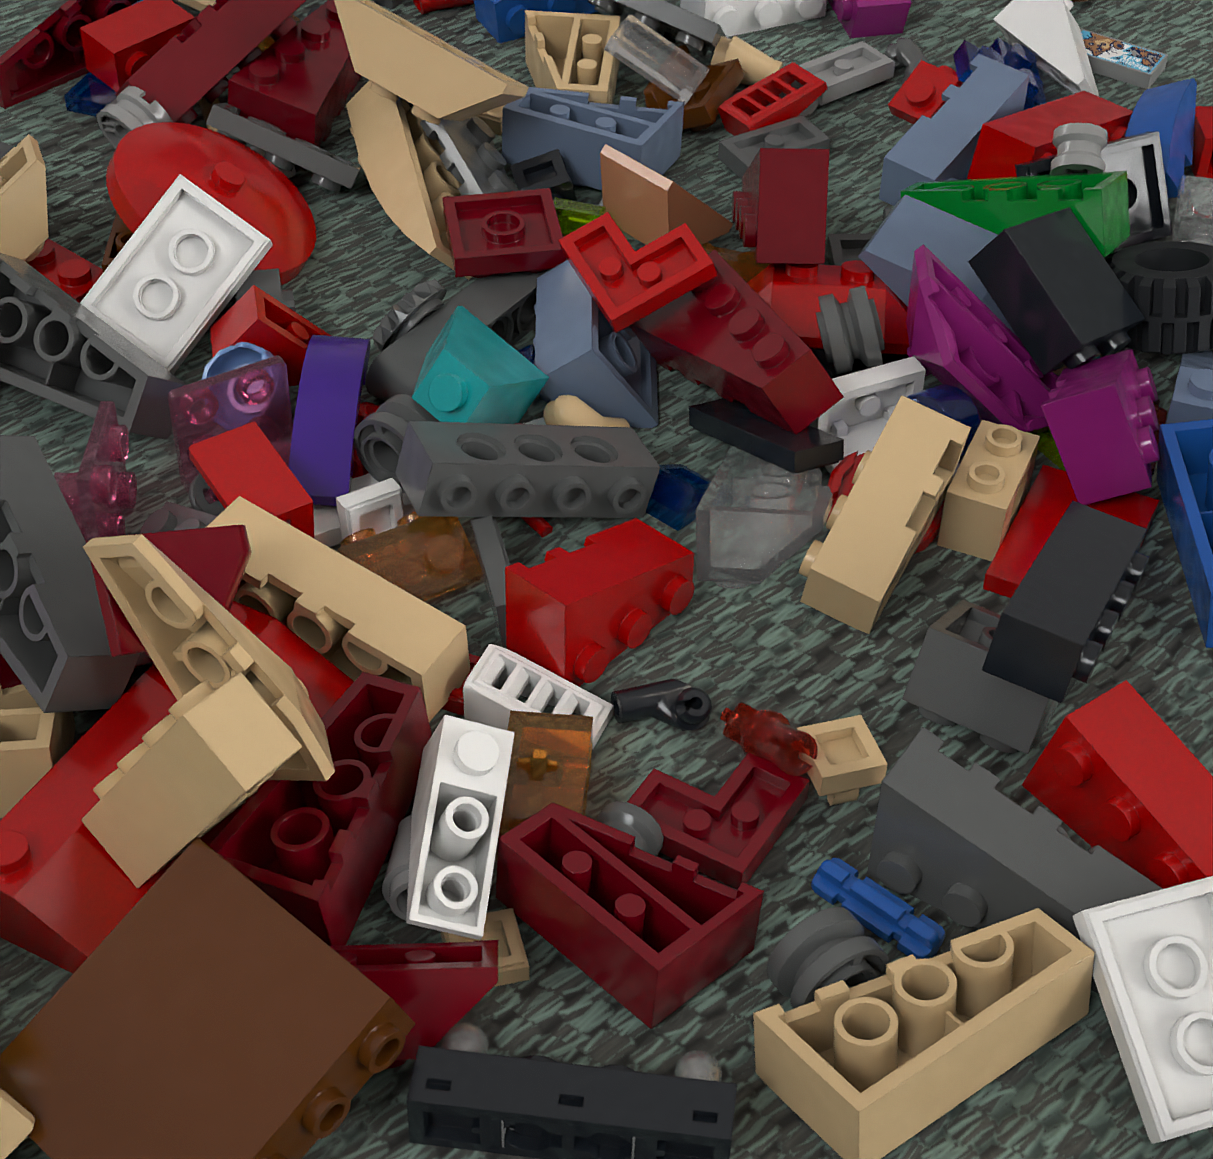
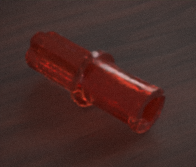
[720,702,818,776]

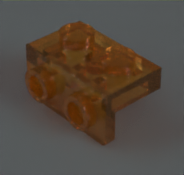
[337,511,483,601]

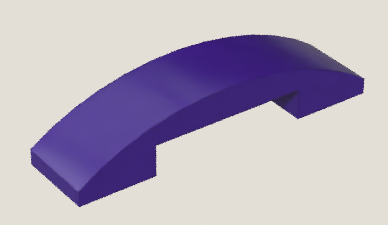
[289,335,370,506]

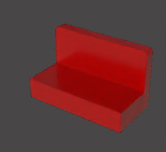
[189,421,315,539]

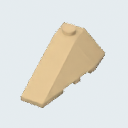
[83,534,335,781]

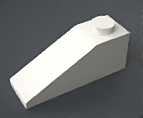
[993,0,1099,96]

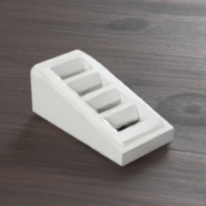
[463,644,614,760]

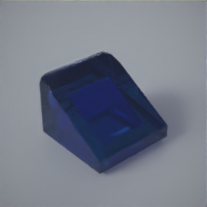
[646,464,725,531]

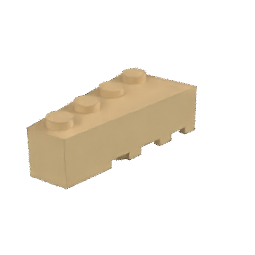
[81,672,303,889]

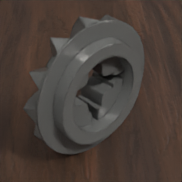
[372,279,446,352]

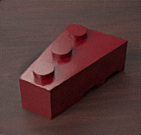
[496,802,764,1029]

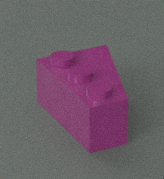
[1041,349,1160,505]

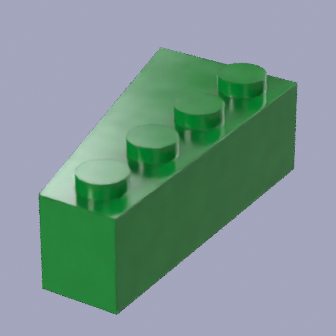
[900,171,1130,257]

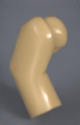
[543,395,630,427]

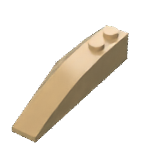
[346,80,471,280]

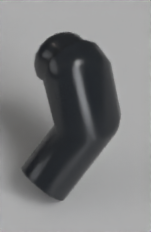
[611,679,712,731]

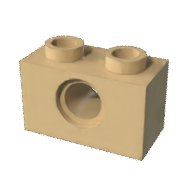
[937,420,1040,561]

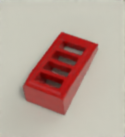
[718,62,828,136]

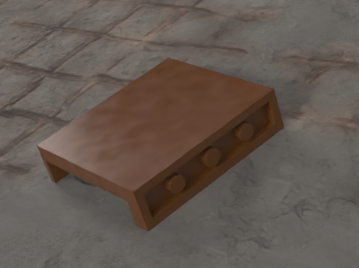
[0,837,416,1159]

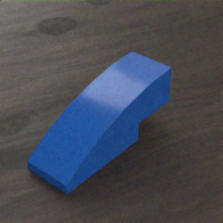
[1125,78,1197,199]

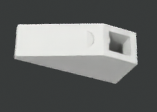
[406,715,515,940]

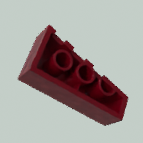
[115,0,307,124]
[228,0,362,147]
[732,148,830,264]
[629,249,844,435]

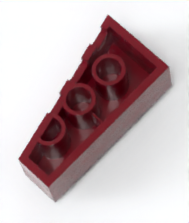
[209,672,432,946]

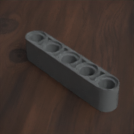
[366,259,567,402]

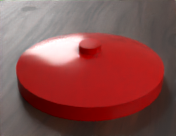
[106,122,316,285]

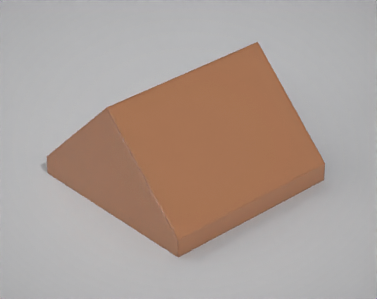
[600,144,733,245]

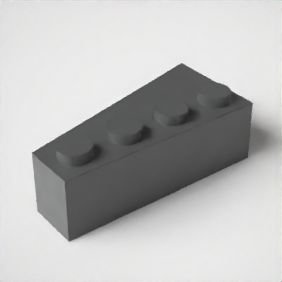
[0,253,187,440]
[0,435,140,713]

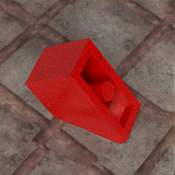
[210,285,331,386]

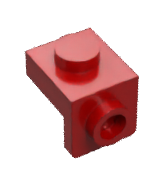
[888,60,963,124]

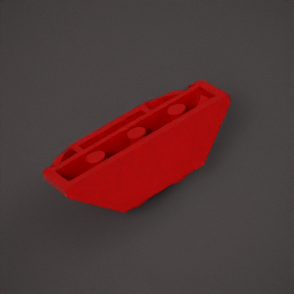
[747,260,910,355]

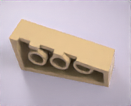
[205,496,471,722]
[753,908,1095,1159]

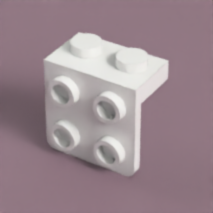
[810,356,960,479]

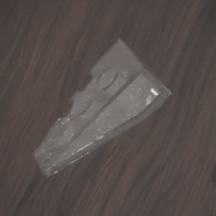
[696,446,833,589]

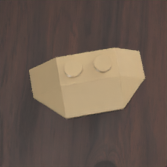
[334,0,529,125]
[0,134,49,262]

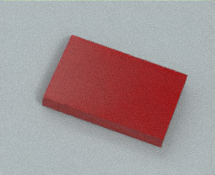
[983,464,1159,598]

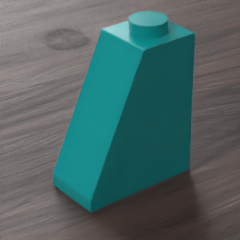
[412,306,549,424]

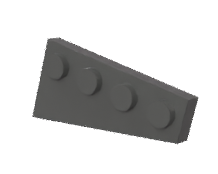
[407,101,518,196]

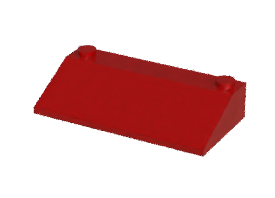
[0,601,354,974]

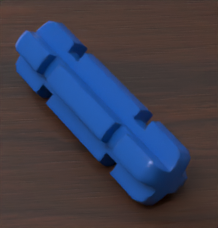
[811,858,945,959]

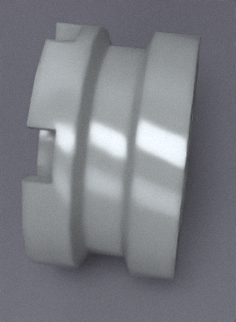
[97,86,173,149]

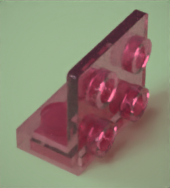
[168,355,293,504]
[54,401,137,541]

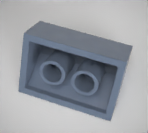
[533,260,659,428]

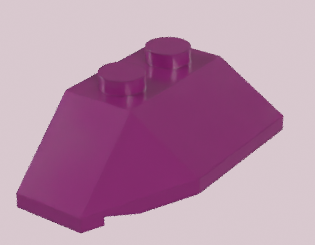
[906,244,1058,434]

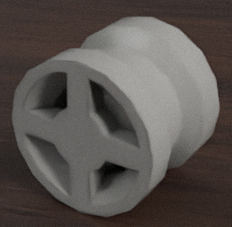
[1050,123,1108,175]

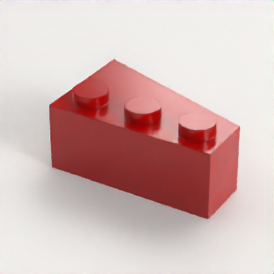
[505,518,695,686]

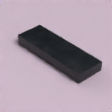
[689,398,844,474]

